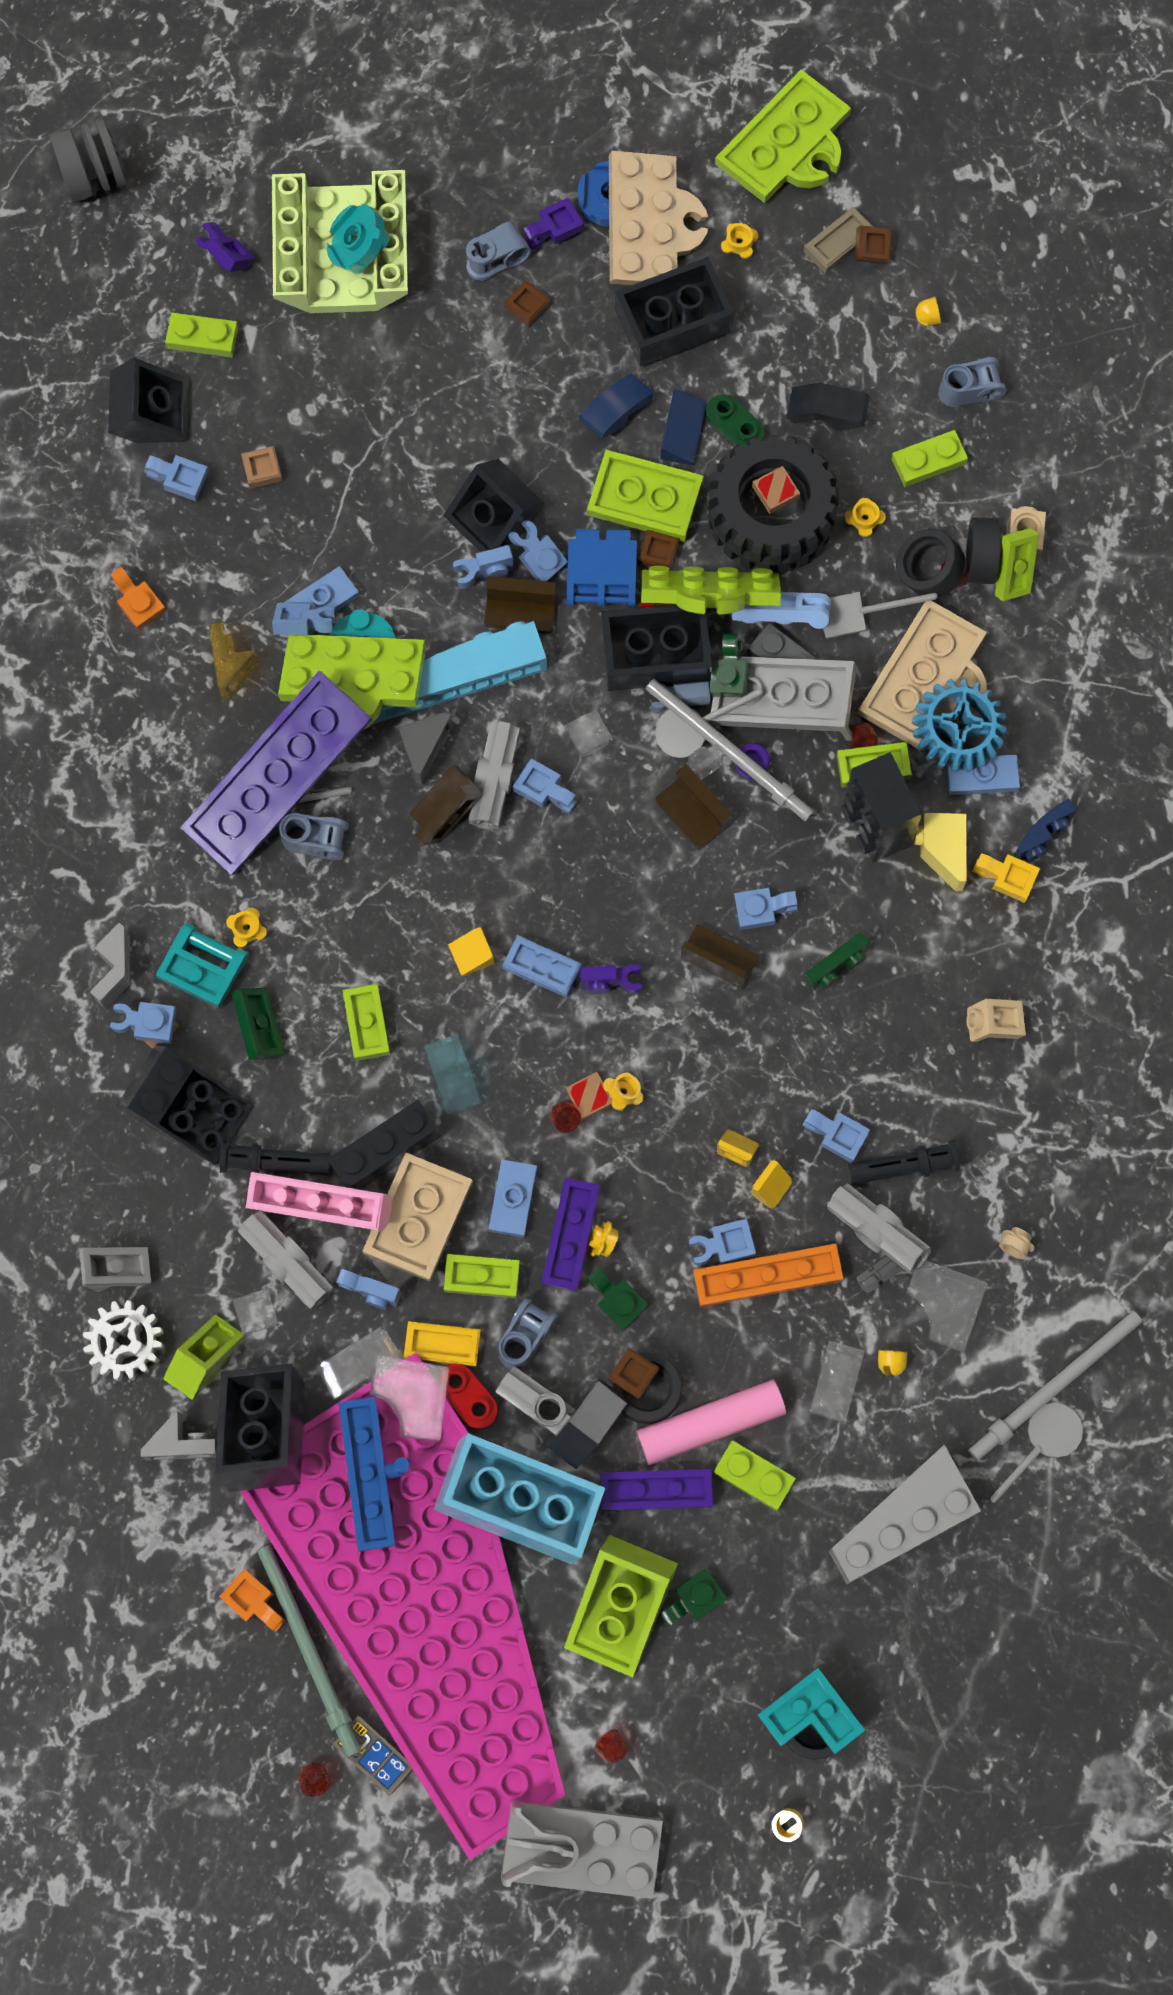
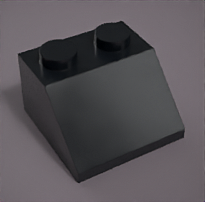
[108,358,189,443]
[443,459,545,552]

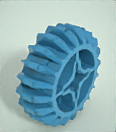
[912,678,1007,773]

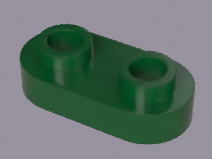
[706,395,764,448]

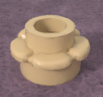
[999,1227,1035,1259]

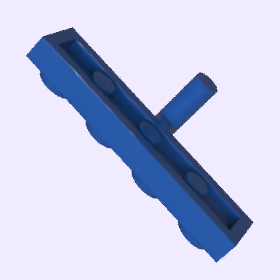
[338,1397,412,1552]

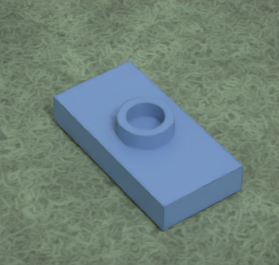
[283,566,360,612]
[946,755,1020,795]
[502,935,582,998]
[488,1160,537,1238]

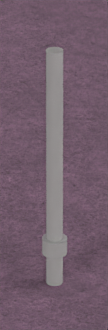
[645,679,814,822]
[968,1311,1143,1461]

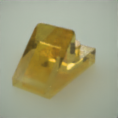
[209,622,258,700]

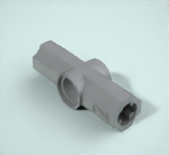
[469,721,520,830]
[827,1183,931,1274]
[238,1210,335,1311]
[495,1366,575,1435]

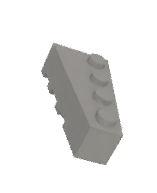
[829,1445,981,1585]

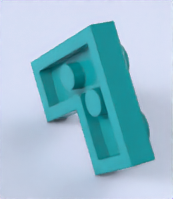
[757,1668,865,1754]

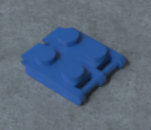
[566,529,637,607]

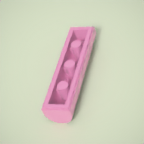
[245,1172,392,1230]
[636,1379,786,1466]

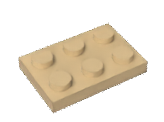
[362,1153,473,1281]

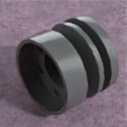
[48,117,126,203]

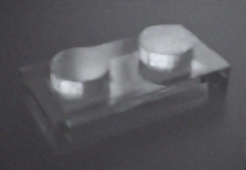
[809,1341,865,1423]

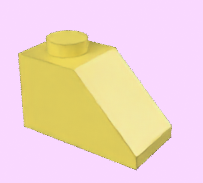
[914,813,967,891]

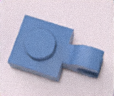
[145,455,208,501]
[453,545,513,589]
[513,759,577,814]
[734,888,798,930]
[802,1109,870,1162]

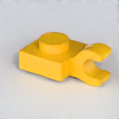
[972,853,1040,903]

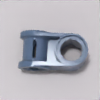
[466,222,531,281]
[938,357,1007,407]
[280,813,349,860]
[499,1297,558,1370]

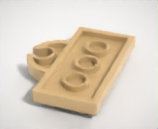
[609,151,708,285]
[857,600,987,748]

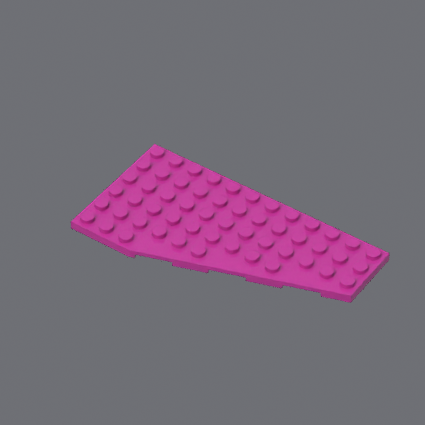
[239,1352,566,1860]

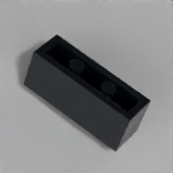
[328,1099,440,1190]

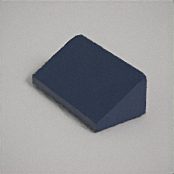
[660,389,707,466]

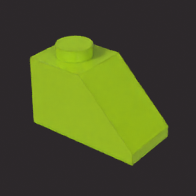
[163,1314,244,1400]

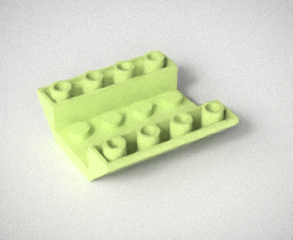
[272,170,408,313]

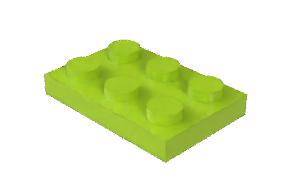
[587,450,704,542]

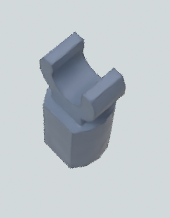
[650,681,710,713]

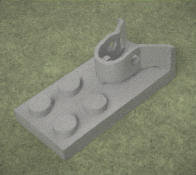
[710,656,861,741]
[501,1800,663,1899]

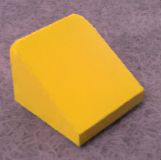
[448,927,494,977]
[716,1129,759,1167]
[751,1160,792,1209]

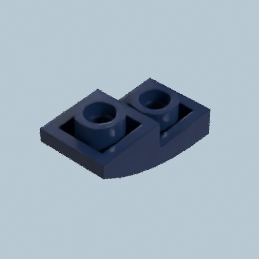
[579,373,654,439]
[1014,799,1076,862]

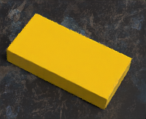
[403,1321,481,1367]

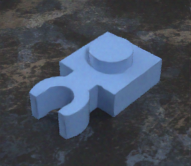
[508,520,568,581]
[272,603,335,636]
[110,1002,177,1044]
[688,1219,756,1265]
[336,1269,401,1310]

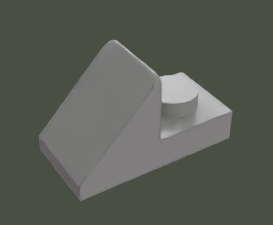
[79,1247,151,1292]
[141,1411,217,1461]

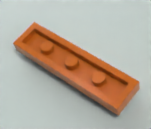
[693,1244,843,1308]

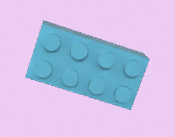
[434,1433,605,1564]

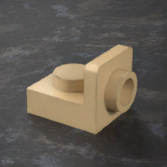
[966,999,1026,1042]

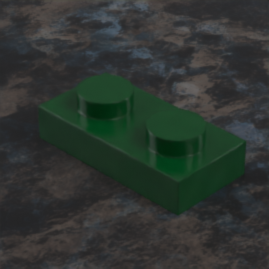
[803,932,870,993]
[231,988,285,1060]

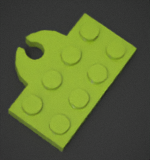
[715,69,851,203]
[641,566,781,615]
[278,635,426,729]

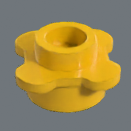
[721,223,758,259]
[845,498,886,537]
[226,908,267,948]
[603,1073,643,1111]
[588,1221,619,1257]

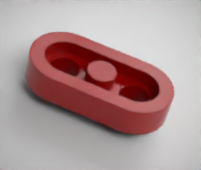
[437,1364,498,1430]

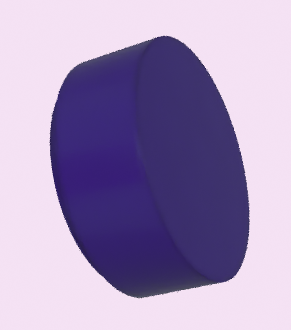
[735,744,770,780]

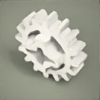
[83,1300,164,1381]

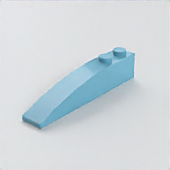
[373,621,547,724]

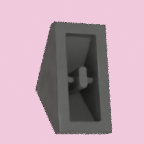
[398,712,453,785]

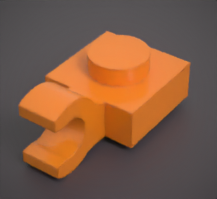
[110,567,166,631]
[219,1568,286,1632]

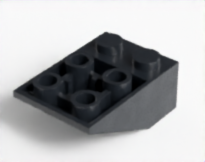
[116,1046,253,1165]

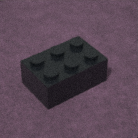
[615,257,734,367]
[601,605,712,691]
[841,752,922,863]
[215,1363,305,1492]

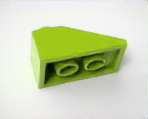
[564,1535,678,1678]

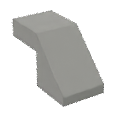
[90,923,130,1010]

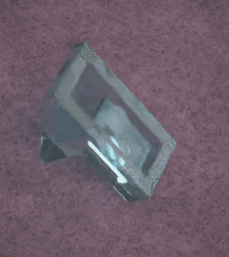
[424,1034,481,1114]

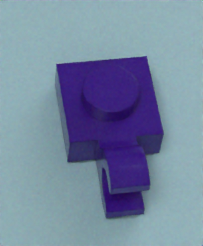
[523,198,584,250]
[196,222,256,272]
[580,964,642,994]

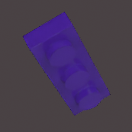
[541,1178,600,1292]
[600,1469,713,1511]

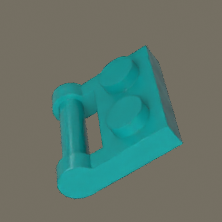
[156,923,249,1009]

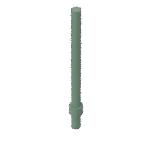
[257,1545,361,1758]

